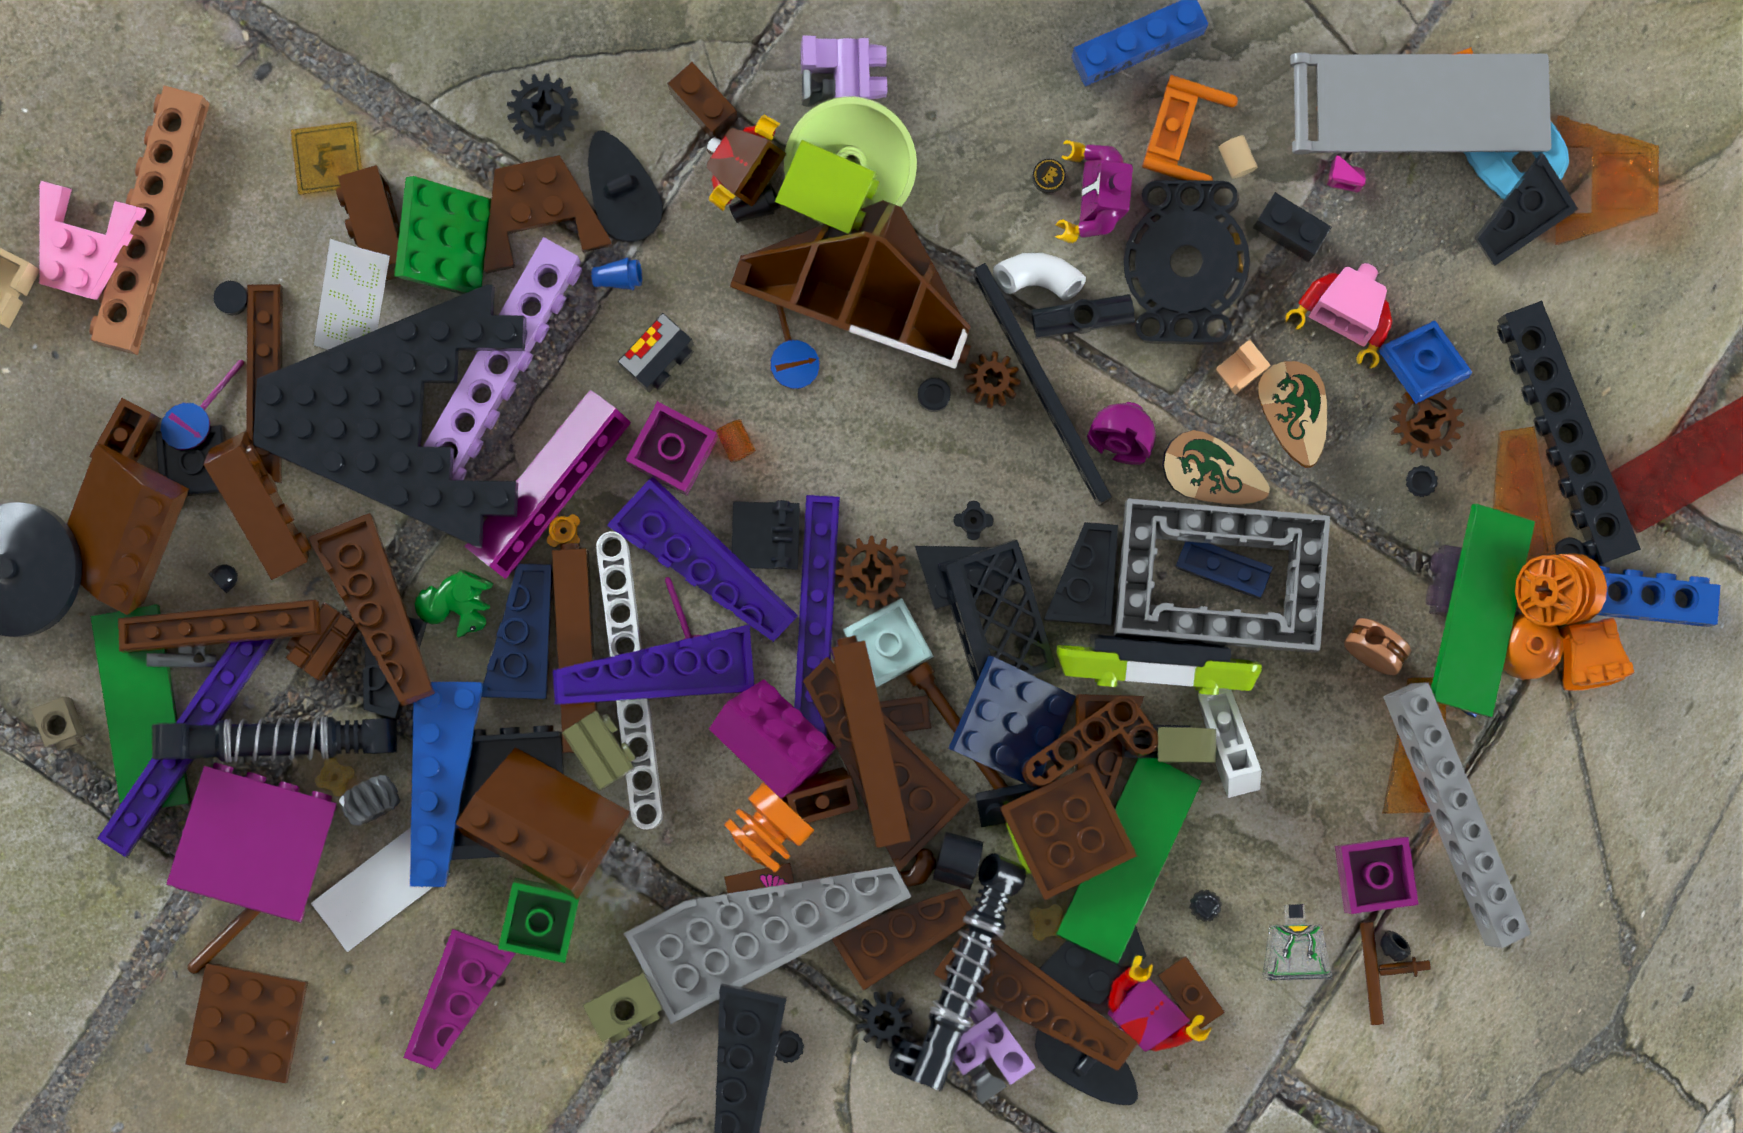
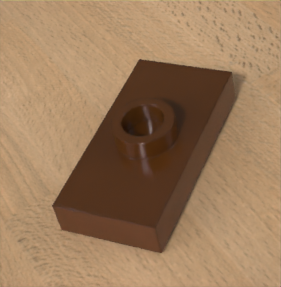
[1158,956,1225,1029]

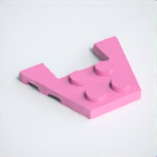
[39,181,146,300]

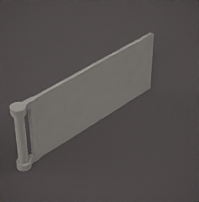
[1290,52,1551,155]

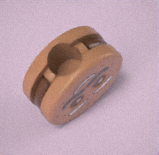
[1344,618,1411,675]

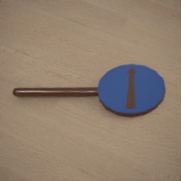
[770,304,820,389]

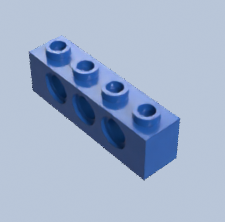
[1597,566,1721,627]

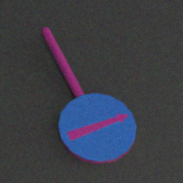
[160,359,244,450]

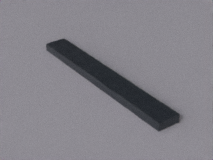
[973,263,1112,506]

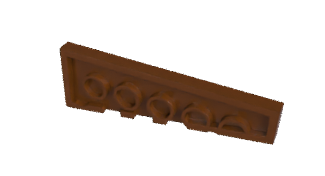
[308,513,435,706]
[933,927,1138,1071]

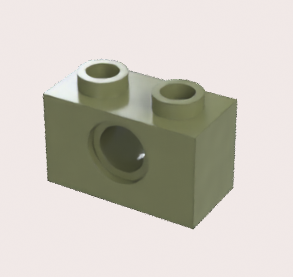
[583,973,663,1044]

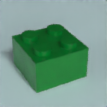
[498,877,580,963]

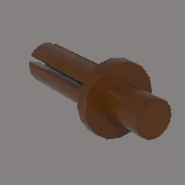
[1379,956,1431,977]

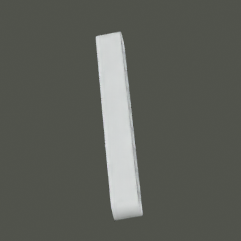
[596,531,664,829]

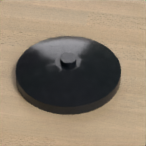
[0,502,82,637]

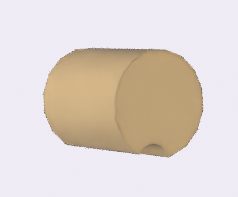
[1218,135,1258,179]

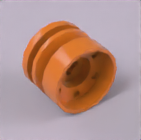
[1515,553,1607,626]
[724,782,815,873]

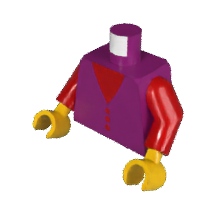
[1108,955,1212,1052]

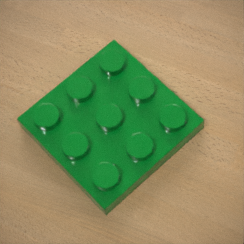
[394,176,491,294]

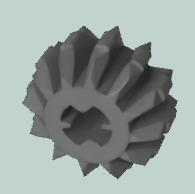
[339,775,401,826]

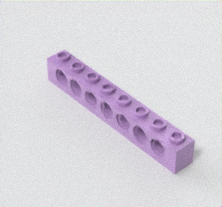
[423,237,582,481]

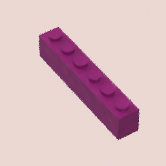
[464,390,631,579]

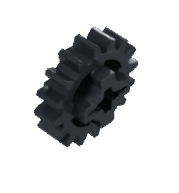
[507,74,579,147]

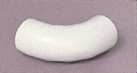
[993,253,1086,301]

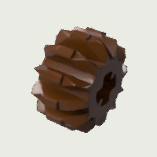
[964,351,1021,409]

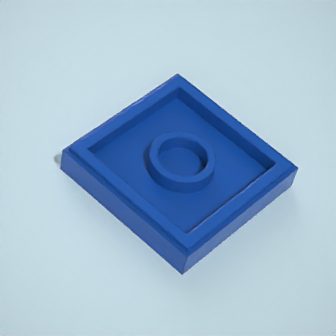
[1379,321,1472,403]

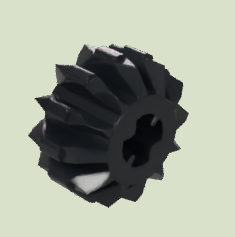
[856,991,913,1049]

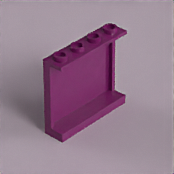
[166,763,338,923]

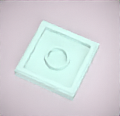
[843,598,934,688]

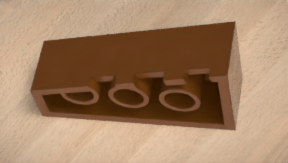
[204,431,311,580]

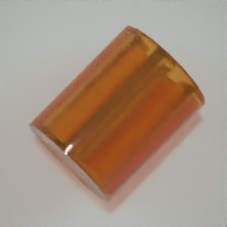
[716,419,756,463]

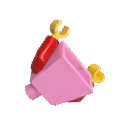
[1285,263,1392,368]

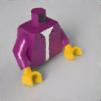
[1056,140,1133,243]

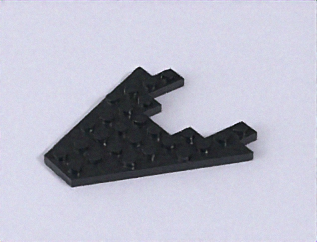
[253,284,526,548]

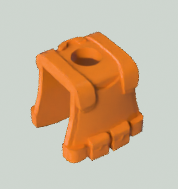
[1560,618,1634,691]

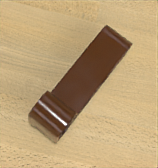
[1022,696,1158,788]

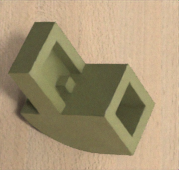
[1158,727,1216,764]

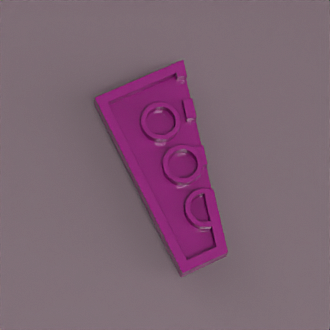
[403,929,517,1070]

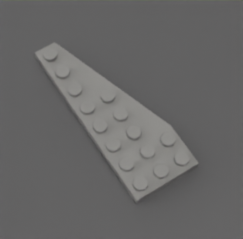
[624,866,912,1024]

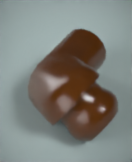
[899,848,936,887]

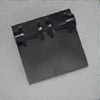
[732,500,800,570]

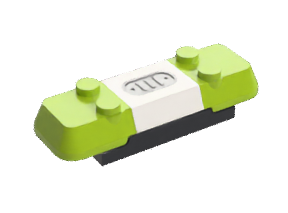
[1056,634,1262,695]

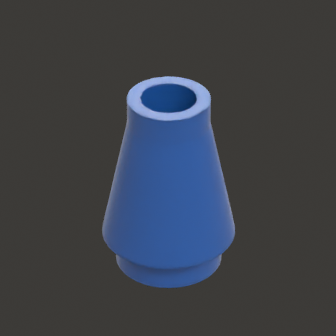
[591,257,642,290]

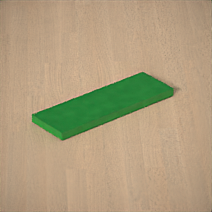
[1431,504,1535,717]
[90,604,191,809]
[1055,758,1202,965]

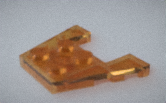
[1555,116,1659,245]

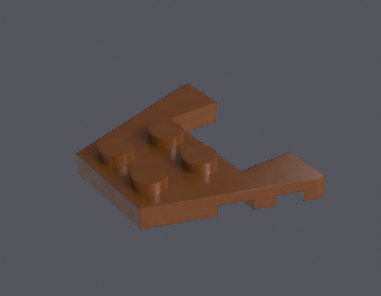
[484,155,612,274]

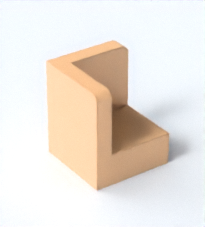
[1216,339,1271,395]

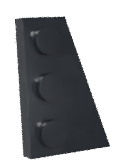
[1044,522,1118,626]

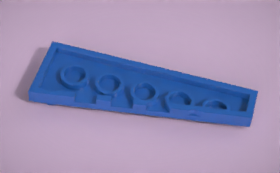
[410,682,483,887]

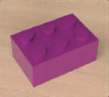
[709,679,836,799]

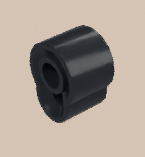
[932,831,983,890]

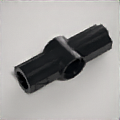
[1031,294,1135,339]

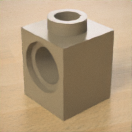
[31,697,86,751]

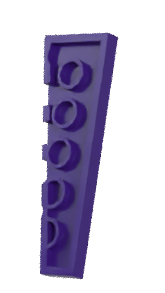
[607,477,798,642]
[553,625,754,705]

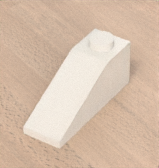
[1198,689,1261,798]

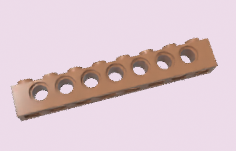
[89,86,210,355]

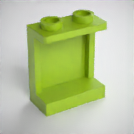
[775,140,880,234]

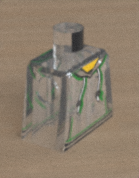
[1263,904,1332,981]

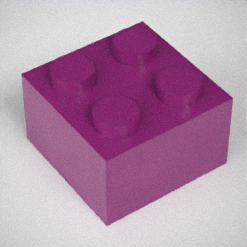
[625,401,718,496]
[1334,837,1419,914]

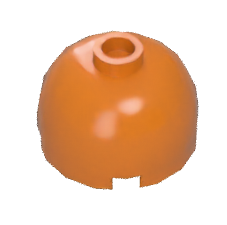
[1503,614,1564,680]

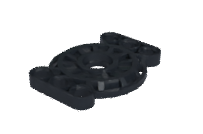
[1123,180,1250,345]

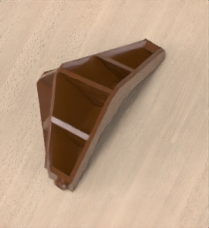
[730,200,971,369]

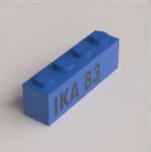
[1071,0,1208,87]

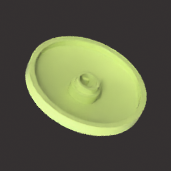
[784,96,917,224]

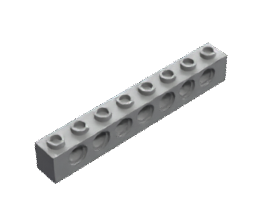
[1383,683,1531,948]

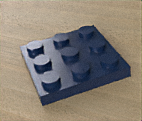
[948,656,1076,783]

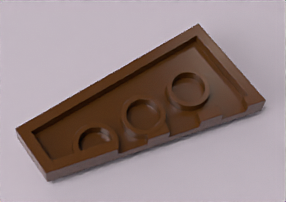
[831,888,972,991]

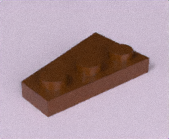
[1075,694,1144,796]

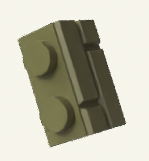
[562,711,636,791]

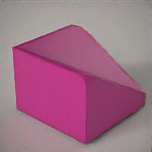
[1327,155,1366,193]

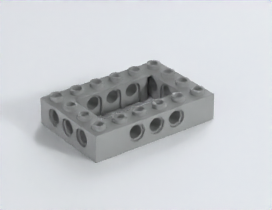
[1114,498,1330,653]

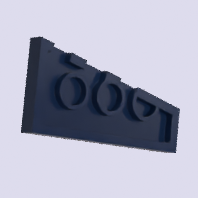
[481,564,553,700]

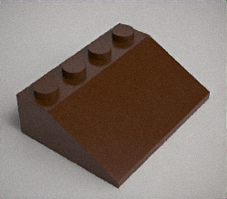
[67,443,189,615]
[456,747,631,900]

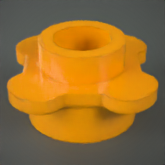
[547,514,580,547]

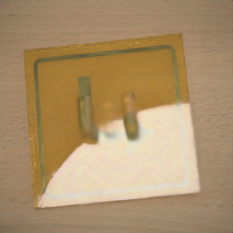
[290,121,362,195]

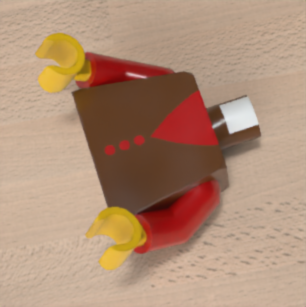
[707,114,786,211]

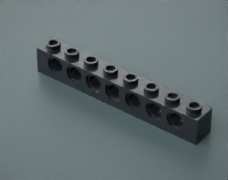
[1497,301,1641,565]

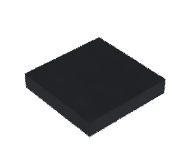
[155,425,226,496]

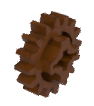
[1389,390,1464,459]
[835,536,908,609]

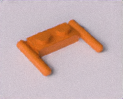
[1142,74,1238,181]

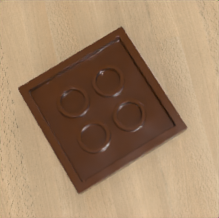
[999,763,1137,900]
[185,963,308,1083]

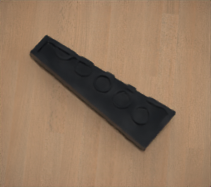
[714,983,787,1133]

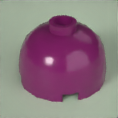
[1087,402,1156,465]

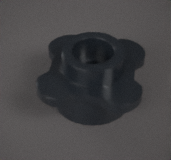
[953,500,994,541]

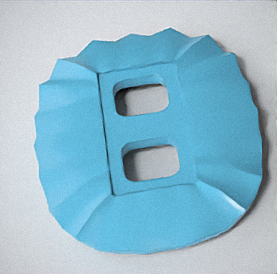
[1464,122,1569,199]

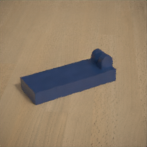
[1176,541,1273,600]

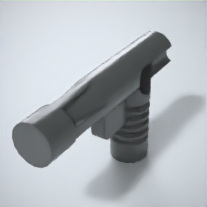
[146,645,216,667]

